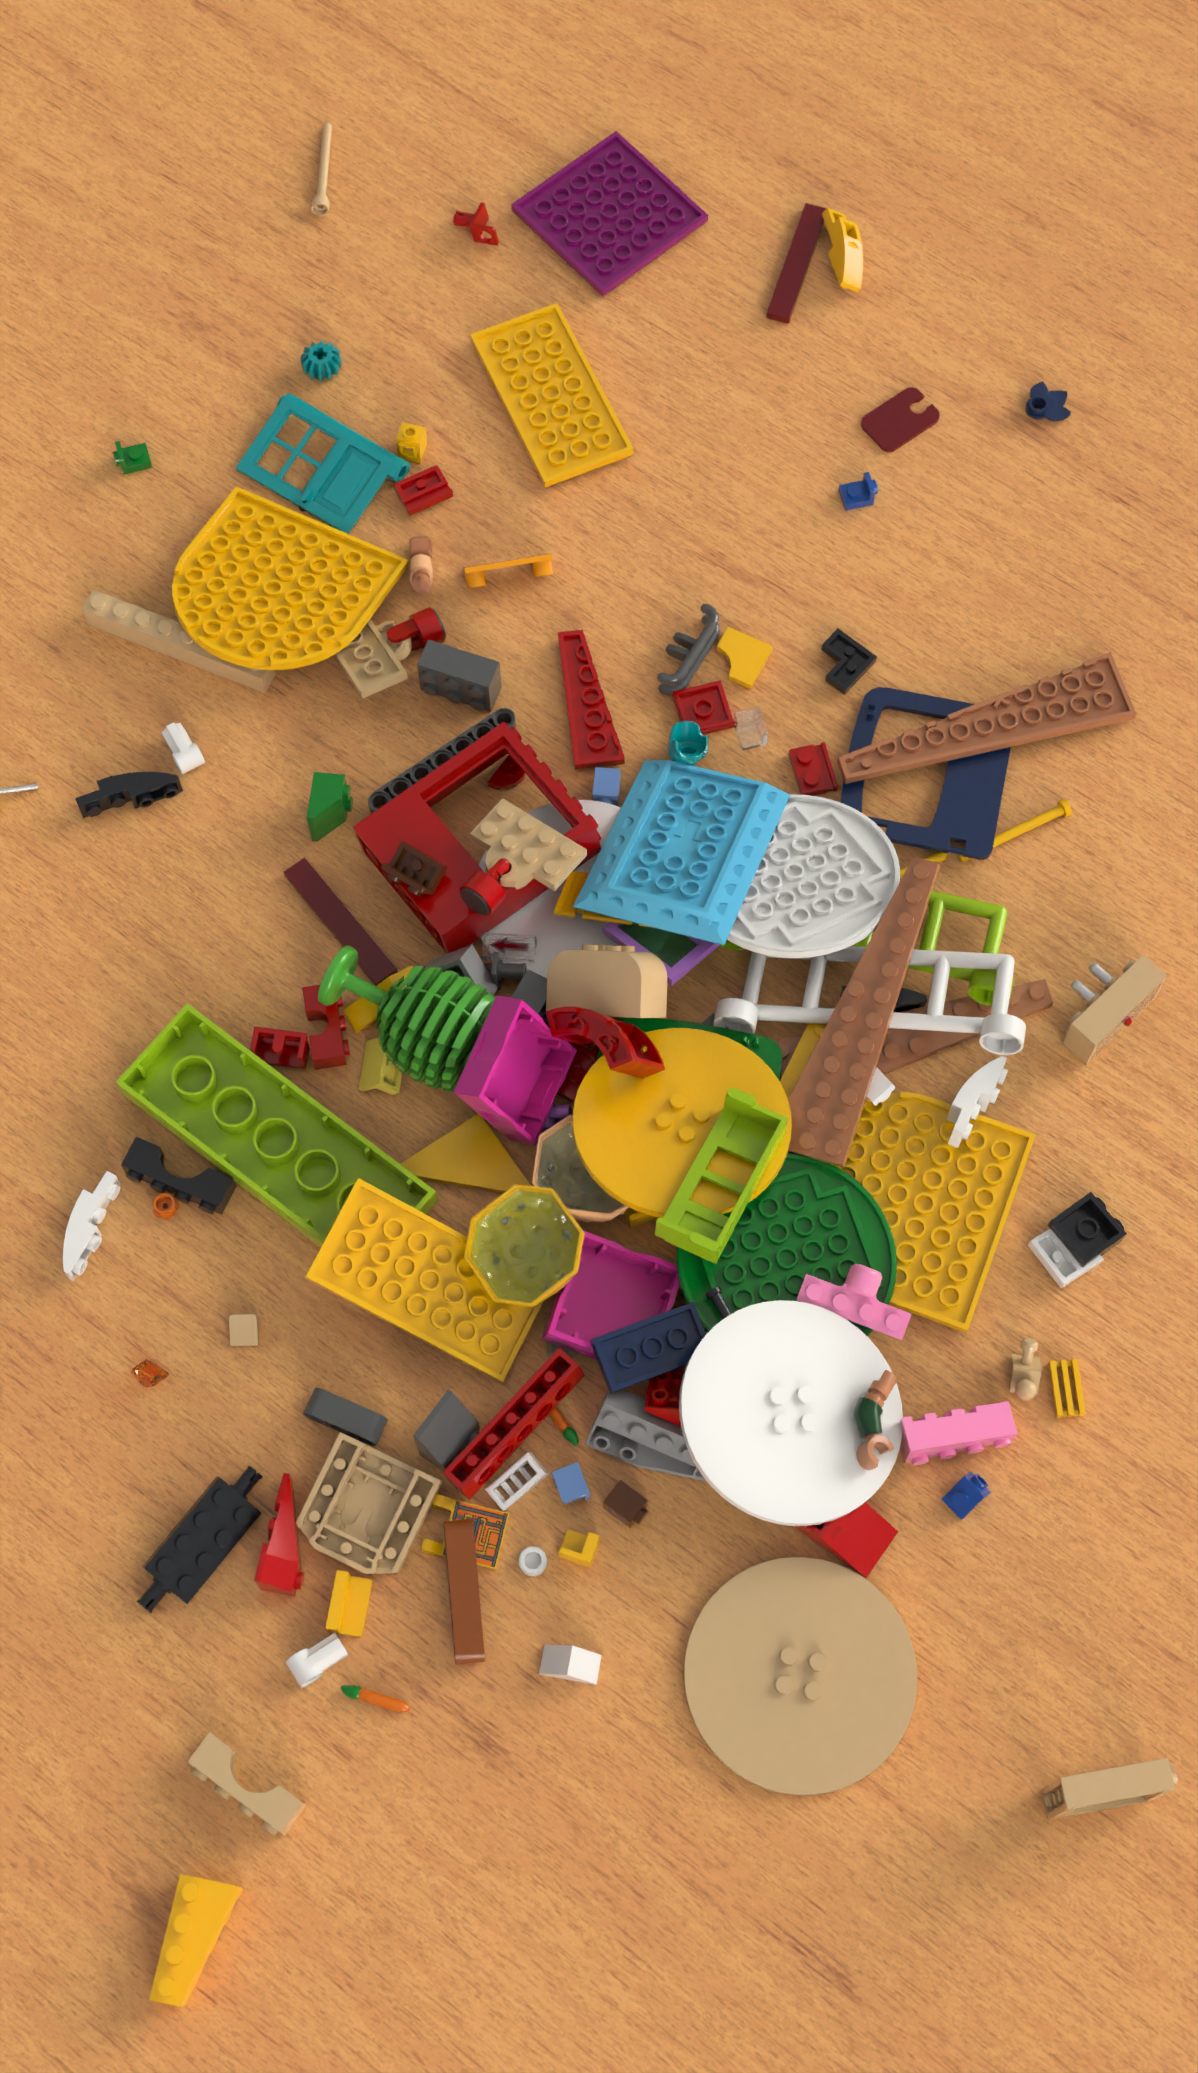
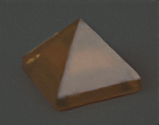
[131,1359,169,1388]

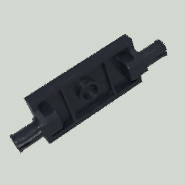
[137,1466,263,1613]

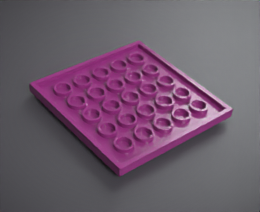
[511,131,708,297]

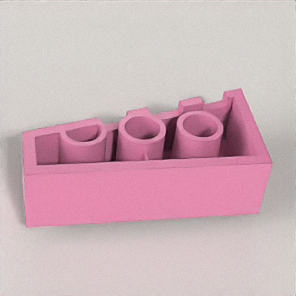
[900,1401,1017,1465]

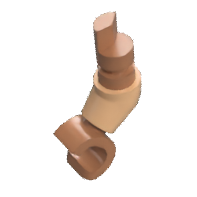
[409,536,433,594]

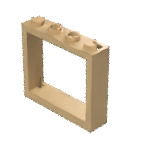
[1042,1758,1178,1820]

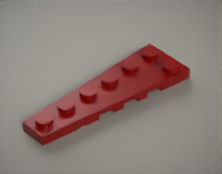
[558,630,625,769]

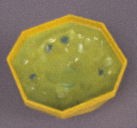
[464,1184,584,1307]

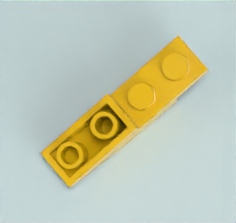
[822,207,863,292]

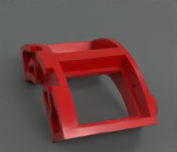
[546,1006,665,1079]

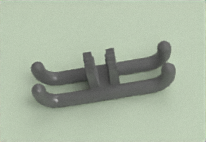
[657,604,720,695]

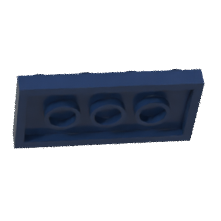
[590,1302,706,1394]

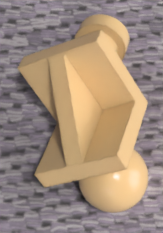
[1009,1338,1042,1400]

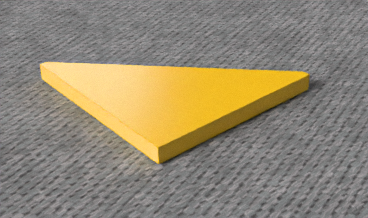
[401,1114,531,1193]

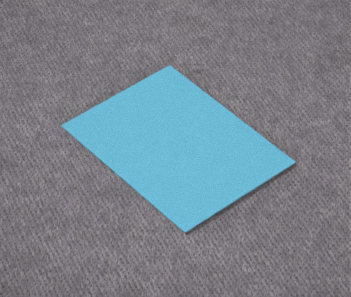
[573,760,790,945]

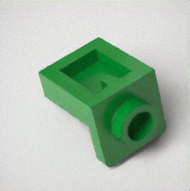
[113,441,152,475]

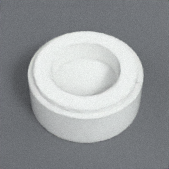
[518,1546,547,1577]

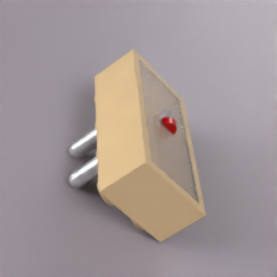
[1063,955,1167,1065]

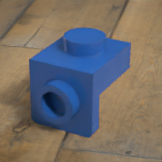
[942,1472,991,1520]

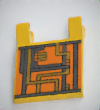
[421,1494,509,1570]

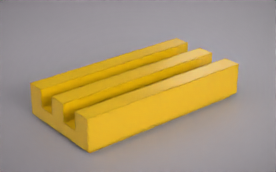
[1048,1359,1086,1418]

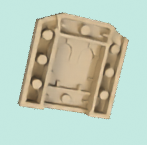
[296,1432,443,1574]

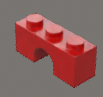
[302,984,350,1070]

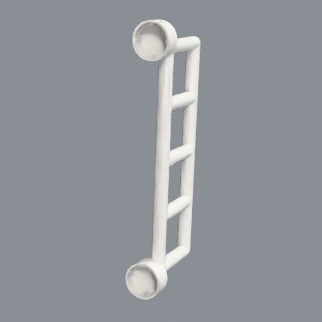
[713,946,1026,1055]

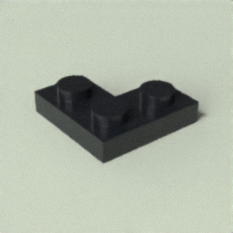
[821,628,877,695]

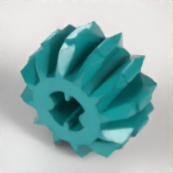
[301,339,342,382]

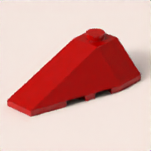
[254,1473,304,1597]

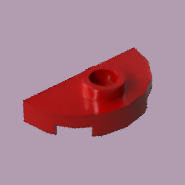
[487,755,526,790]

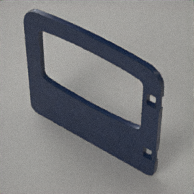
[840,687,1011,860]

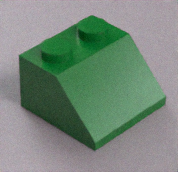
[307,772,353,842]

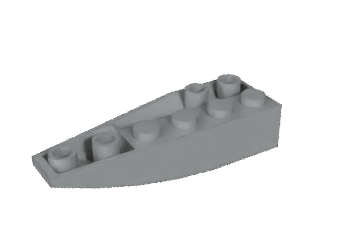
[585,1389,706,1481]

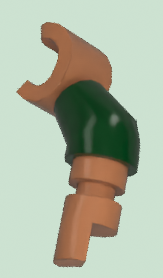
[853,1370,897,1470]

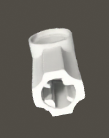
[161,723,205,775]
[286,1633,348,1688]

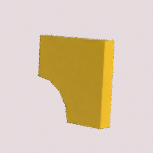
[717,627,773,690]

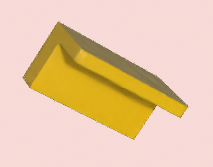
[325,1570,373,1637]

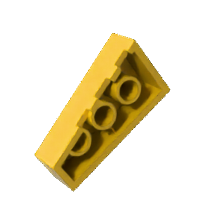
[149,1874,243,2007]

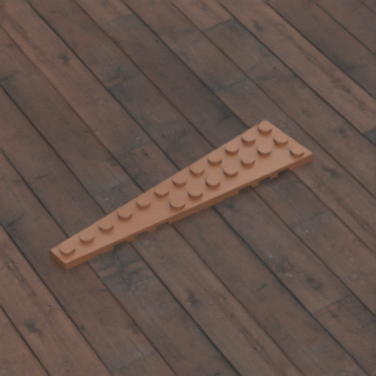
[837,652,1136,784]
[788,857,940,1167]

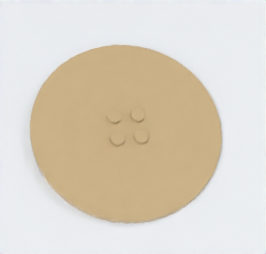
[684,1557,918,1796]

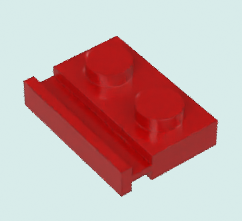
[394,465,453,516]
[788,742,838,796]

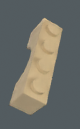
[187,1732,306,1836]

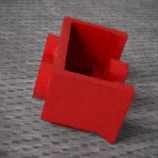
[250,1026,310,1069]

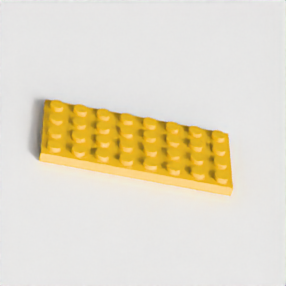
[470,303,634,488]
[304,1178,552,1382]

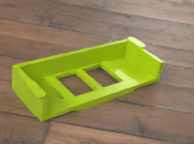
[655,1088,788,1264]

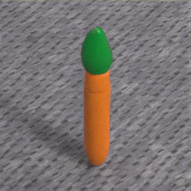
[549,1406,579,1446]
[341,1685,410,1712]

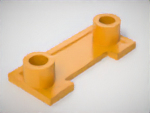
[463,554,554,588]

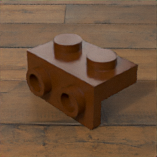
[381,841,448,896]

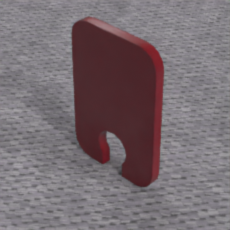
[861,387,940,452]

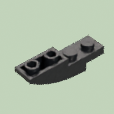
[75,772,183,818]

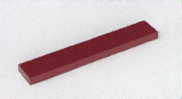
[766,203,826,324]
[284,858,398,986]

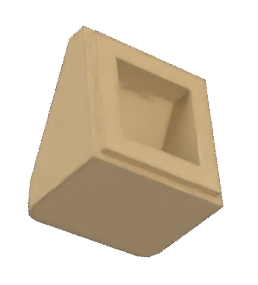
[229,1314,259,1347]

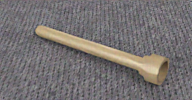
[311,123,332,216]

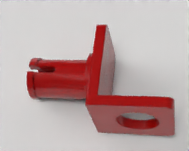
[453,202,499,246]

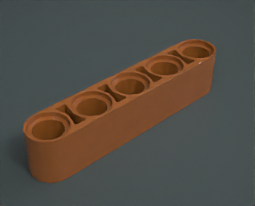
[444,1519,485,1665]

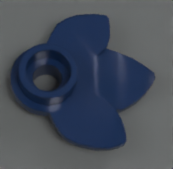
[1025,382,1071,421]

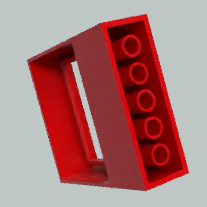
[353,722,601,954]

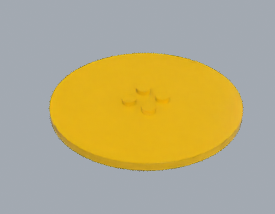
[573,1028,792,1218]

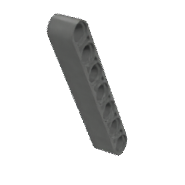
[368,708,516,814]

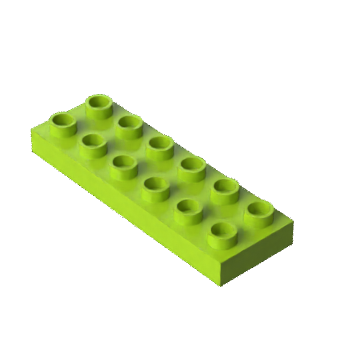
[116,1003,438,1247]

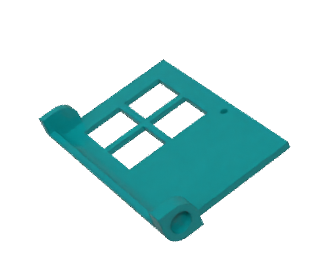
[236,393,411,534]

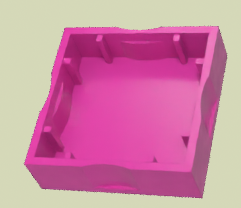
[453,995,577,1146]
[541,1231,679,1360]

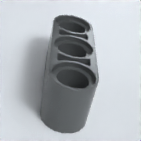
[303,1388,388,1446]

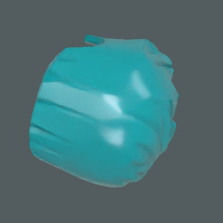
[667,721,708,766]

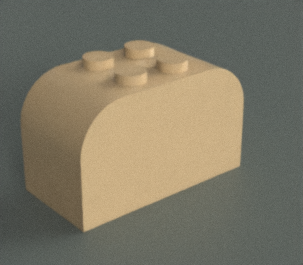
[546,944,668,1018]

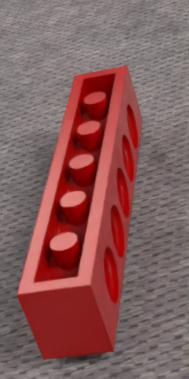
[442,1348,585,1500]

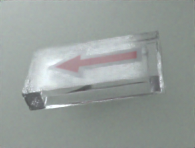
[481,932,537,963]

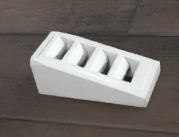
[485,1452,549,1511]

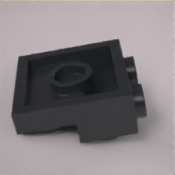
[1048,1192,1127,1267]

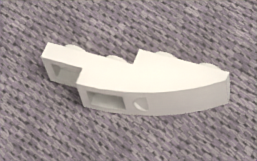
[947,1056,1008,1148]
[63,1171,121,1281]

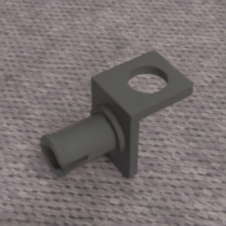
[483,952,527,990]

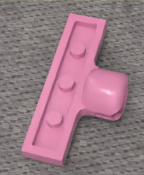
[796,1264,912,1340]

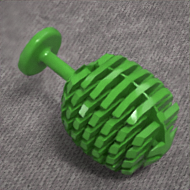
[318,945,495,1092]

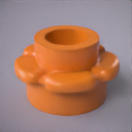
[152,1193,179,1219]

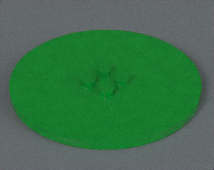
[676,1153,897,1336]

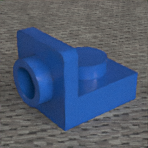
[839,472,878,511]

